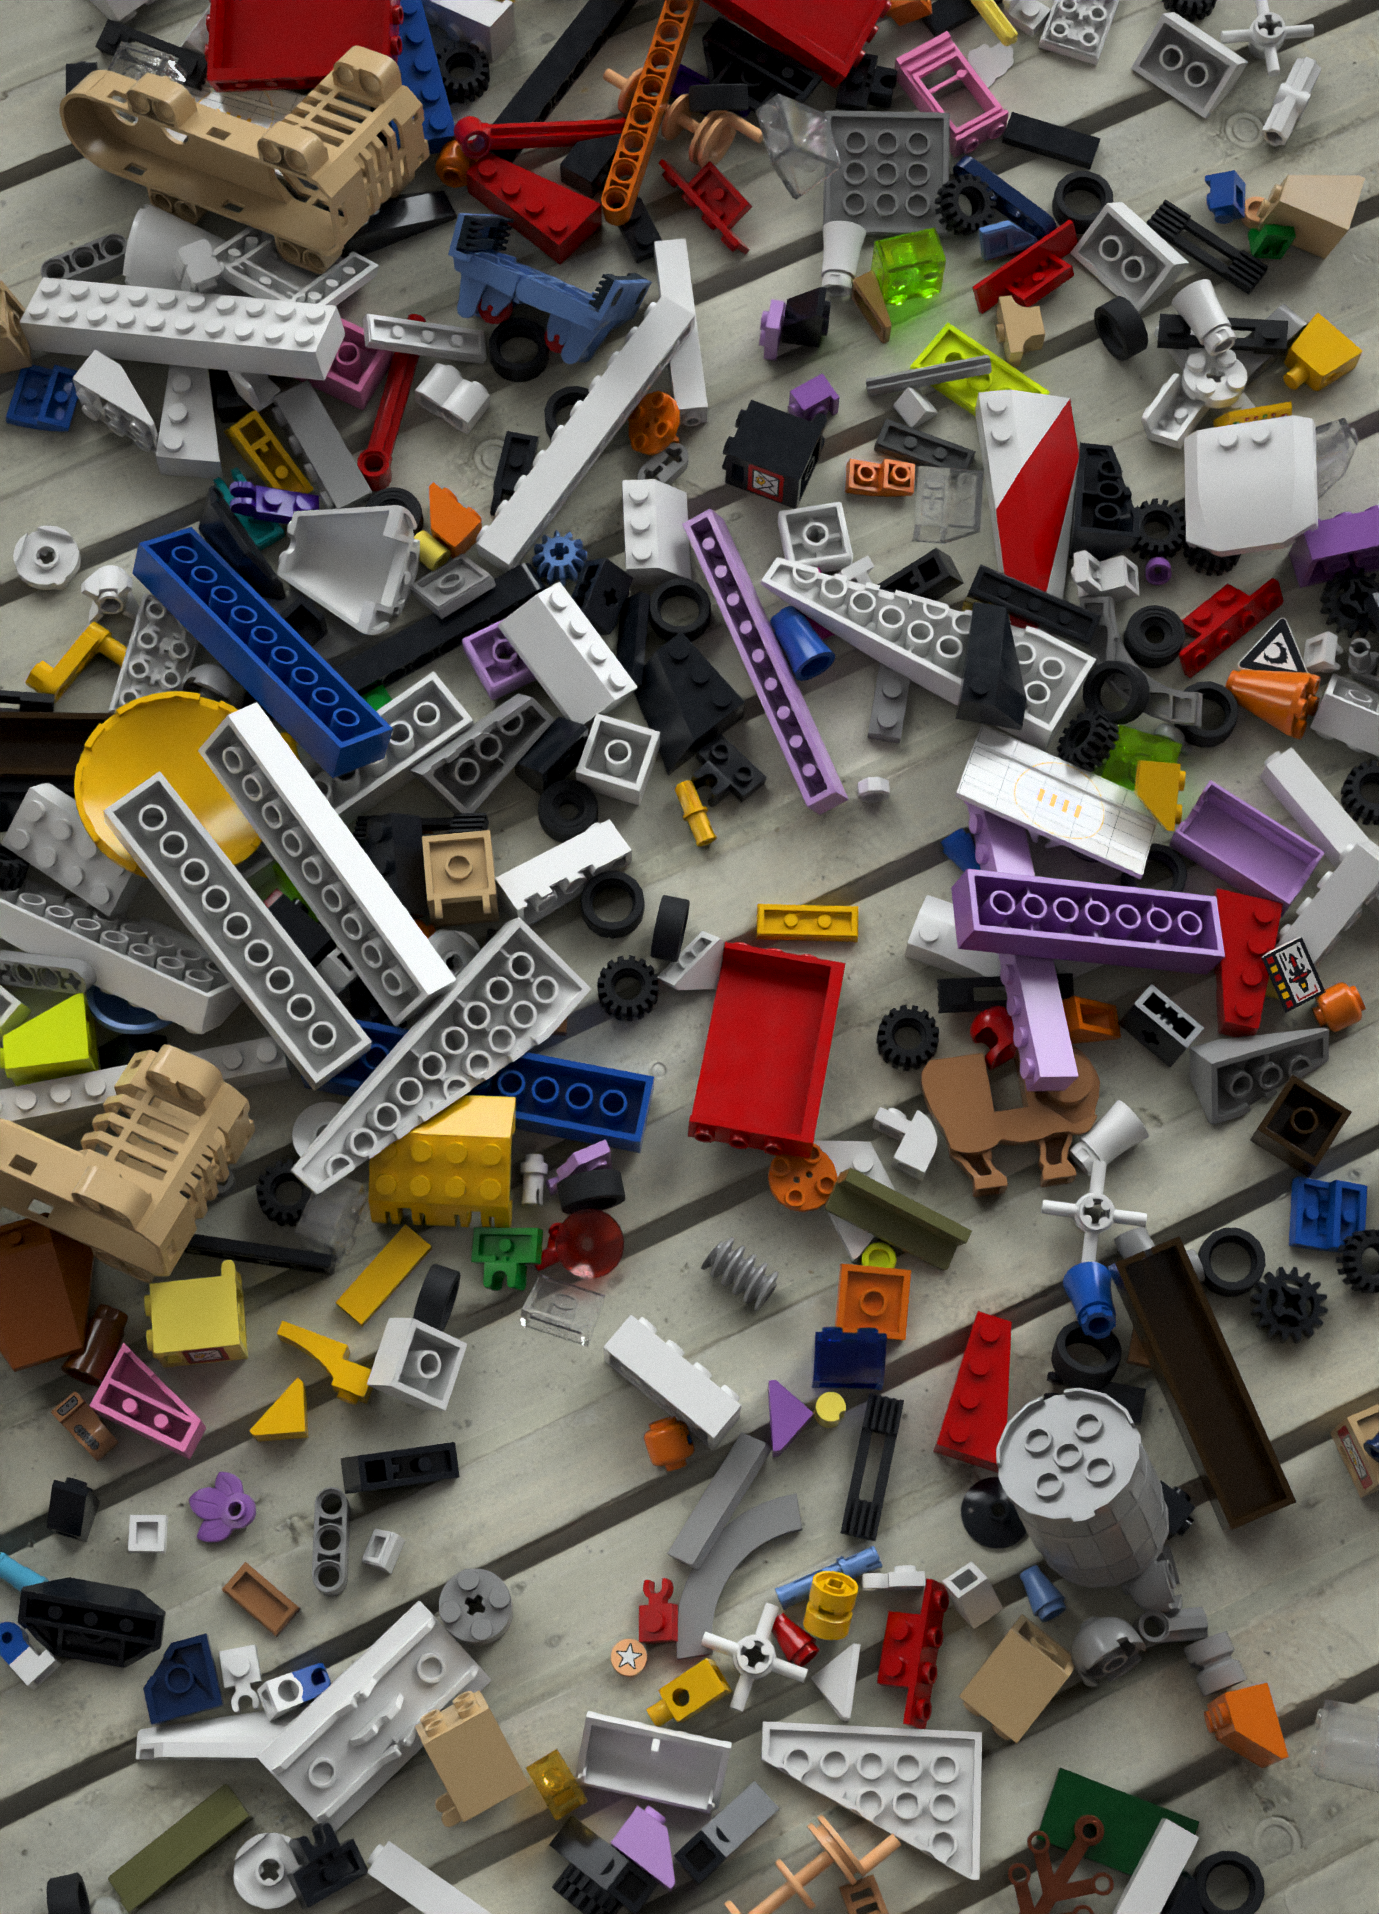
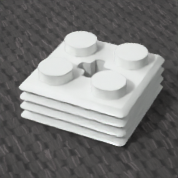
[778,502,853,573]

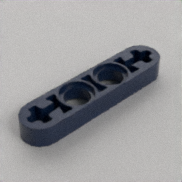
[952,155,1057,240]

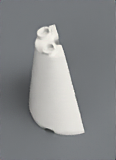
[123,204,252,297]
[276,505,420,635]

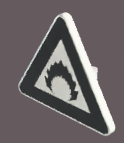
[1237,618,1308,673]

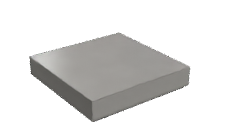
[409,554,496,619]

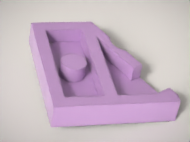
[759,299,786,361]
[545,1139,612,1195]

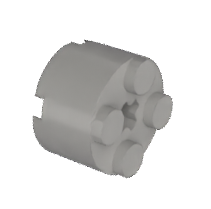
[439,1569,513,1647]

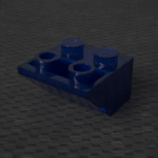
[811,1327,887,1390]

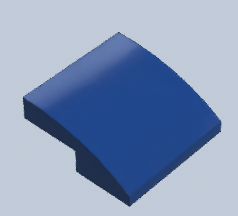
[6,364,79,432]
[1289,1176,1367,1253]

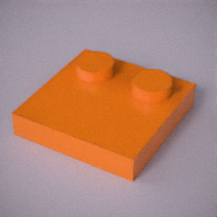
[834,1264,911,1340]

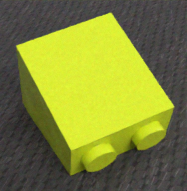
[0,993,99,1086]

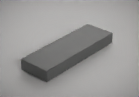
[874,419,976,483]

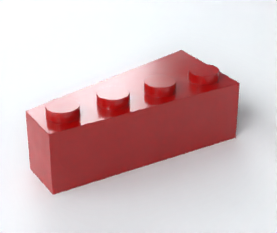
[466,152,602,265]
[1213,888,1283,1037]
[933,1311,1012,1473]

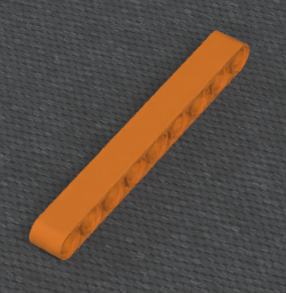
[601,0,701,226]

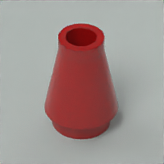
[771,1613,820,1667]

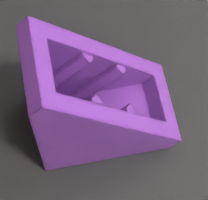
[768,1380,814,1457]

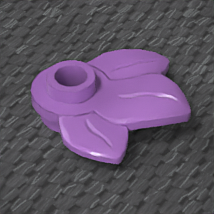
[189,1472,256,1543]

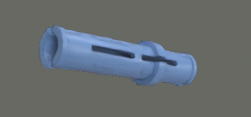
[775,1546,883,1610]

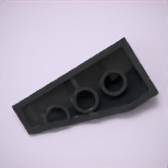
[956,602,1027,730]

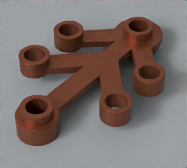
[1008,1815,1114,1914]

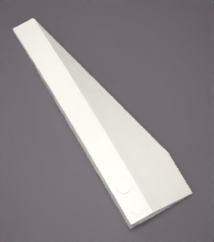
[290,917,591,1195]

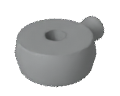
[1153,724,1192,756]

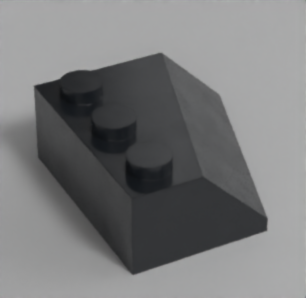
[633,632,745,776]

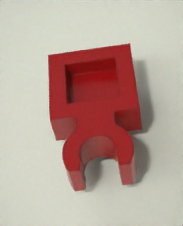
[639,1578,678,1644]

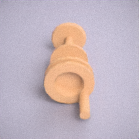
[603,67,765,168]
[724,1814,901,1914]

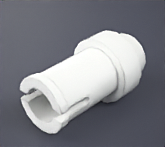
[520,1154,548,1207]

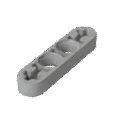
[0,950,97,994]

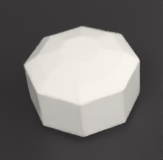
[857,777,890,803]

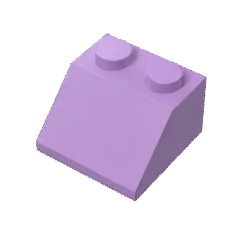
[611,1805,675,1893]

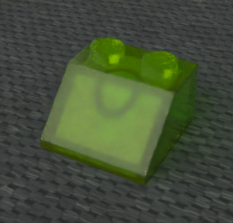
[1101,724,1182,792]

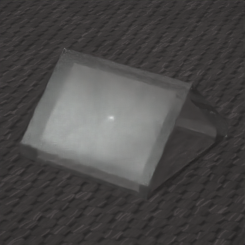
[520,1274,606,1347]

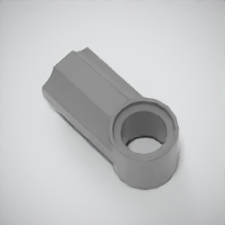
[1132,1607,1208,1647]

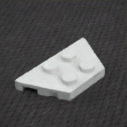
[808,1140,895,1263]

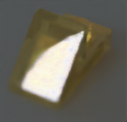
[526,1749,588,1821]

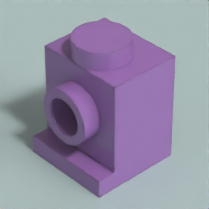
[787,373,840,422]

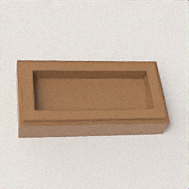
[222,1562,301,1637]

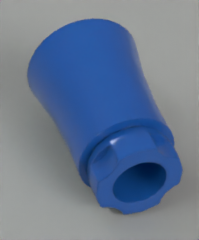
[770,606,835,681]
[1063,1262,1116,1339]

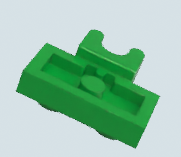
[471,1227,543,1291]

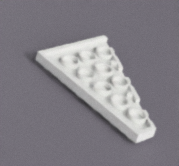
[761,1721,982,1881]

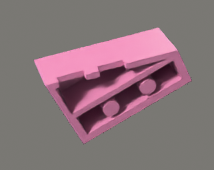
[89,1343,206,1460]

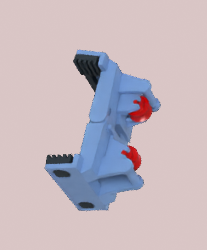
[448,213,652,364]

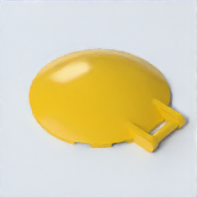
[74,691,301,879]

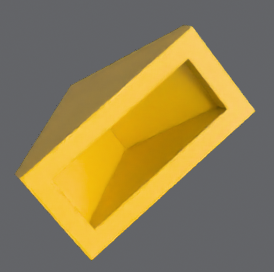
[249,1377,309,1442]

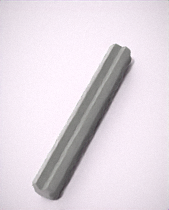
[866,355,992,397]

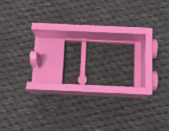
[894,31,1009,158]

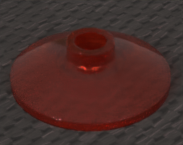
[555,1209,624,1279]

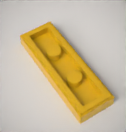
[757,904,858,942]
[335,1224,432,1327]

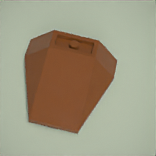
[0,1212,95,1372]

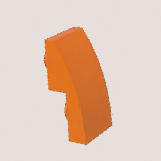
[845,458,915,497]

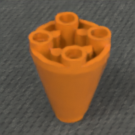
[1225,669,1321,740]

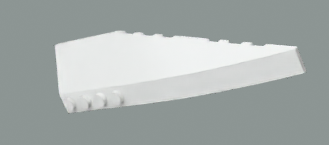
[0,879,243,1035]

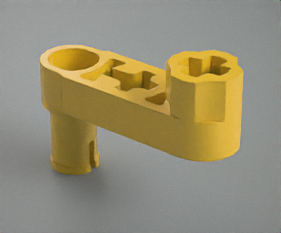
[25,621,127,703]

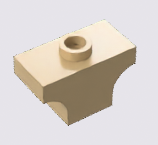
[995,296,1045,367]

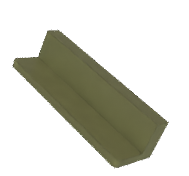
[825,1168,972,1271]
[108,1784,253,1914]

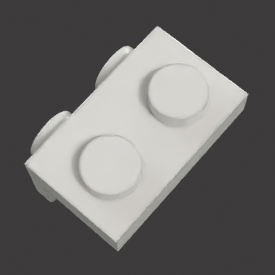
[1141,373,1209,449]

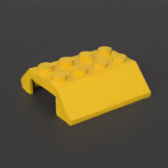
[368,1095,516,1228]

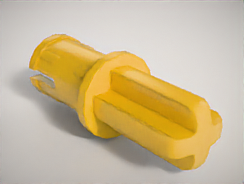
[675,780,717,847]

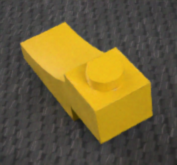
[277,1320,373,1405]

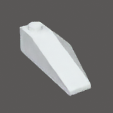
[905,895,1006,992]

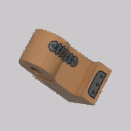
[51,1391,119,1462]

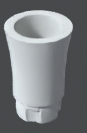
[821,221,866,297]
[1172,279,1237,356]
[1069,1100,1149,1176]

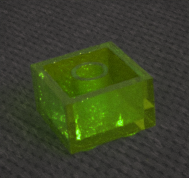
[871,227,946,305]

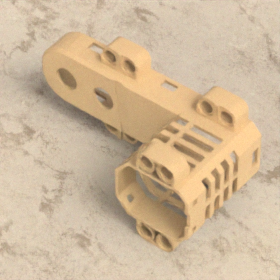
[59,45,430,274]
[0,1044,255,1283]

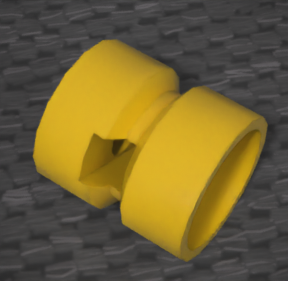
[803,1571,859,1640]

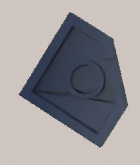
[143,1633,224,1726]

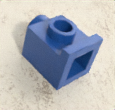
[1205,170,1246,224]

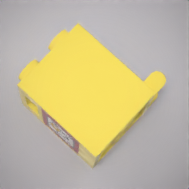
[144,1260,248,1368]

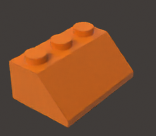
[1204,1683,1289,1768]

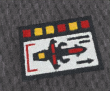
[1262,937,1326,1013]

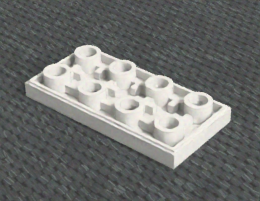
[1038,0,1120,65]
[108,593,199,713]

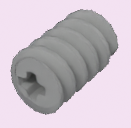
[701,1237,779,1311]

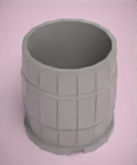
[996,1388,1169,1588]

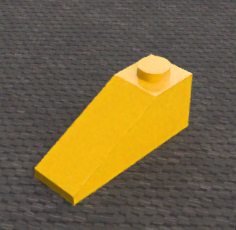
[223,410,313,494]

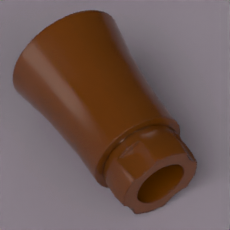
[61,1304,128,1388]

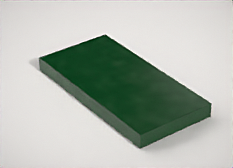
[1035,1767,1199,1876]

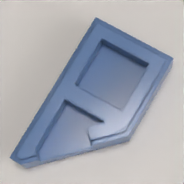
[978,220,1038,261]

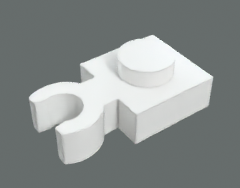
[861,1565,925,1591]
[219,1644,262,1713]

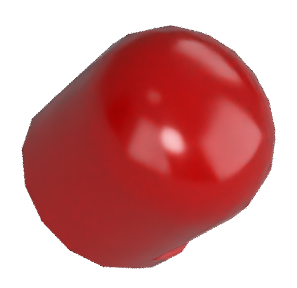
[970,1006,1018,1071]

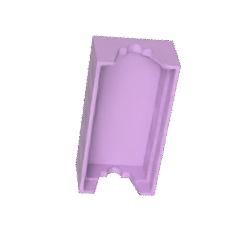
[1169,780,1325,917]

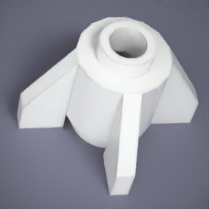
[81,565,139,623]

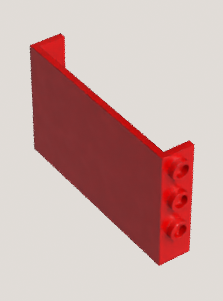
[204,0,404,92]
[702,0,892,88]
[688,942,846,1159]

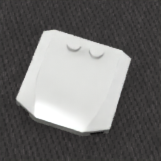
[213,226,379,306]
[1184,415,1318,557]

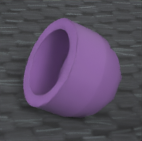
[1145,557,1172,585]

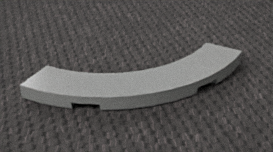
[1080,596,1203,727]
[676,1493,802,1660]

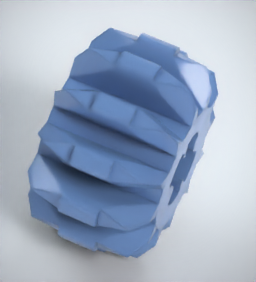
[532,530,588,587]

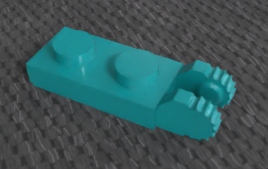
[213,467,285,551]

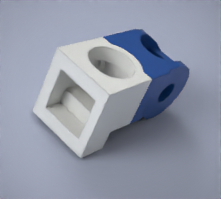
[0,1622,62,1690]
[257,1663,332,1721]

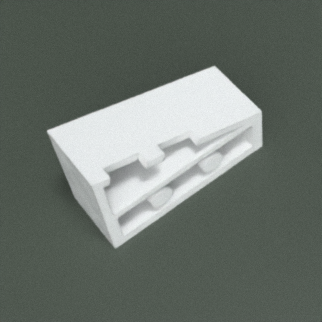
[422,0,516,63]

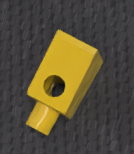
[1283,313,1362,391]
[646,1658,733,1727]

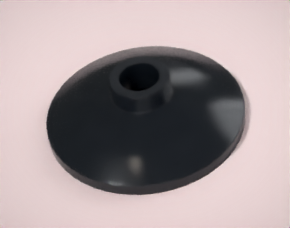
[961,1477,1027,1549]

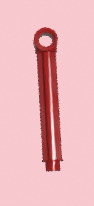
[454,116,626,159]
[357,314,426,491]

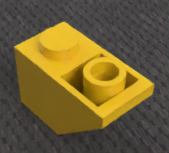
[1134,760,1186,831]

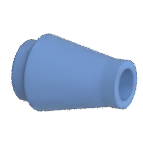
[1019,1565,1067,1622]

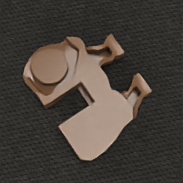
[921,1045,1100,1197]

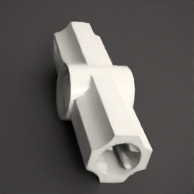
[1260,57,1321,147]

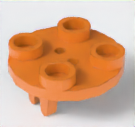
[627,391,680,456]
[768,1144,837,1212]

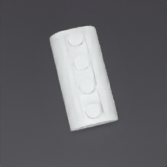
[575,1711,732,1814]

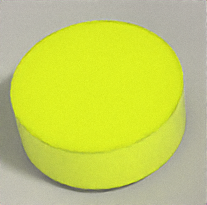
[861,1242,897,1268]

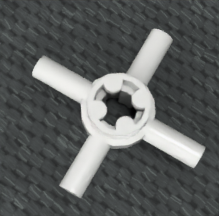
[1220,0,1314,77]
[1041,1161,1147,1263]
[701,1603,808,1712]

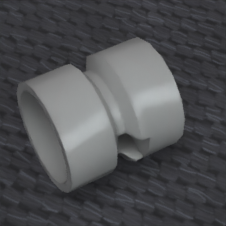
[1183,1631,1247,1697]

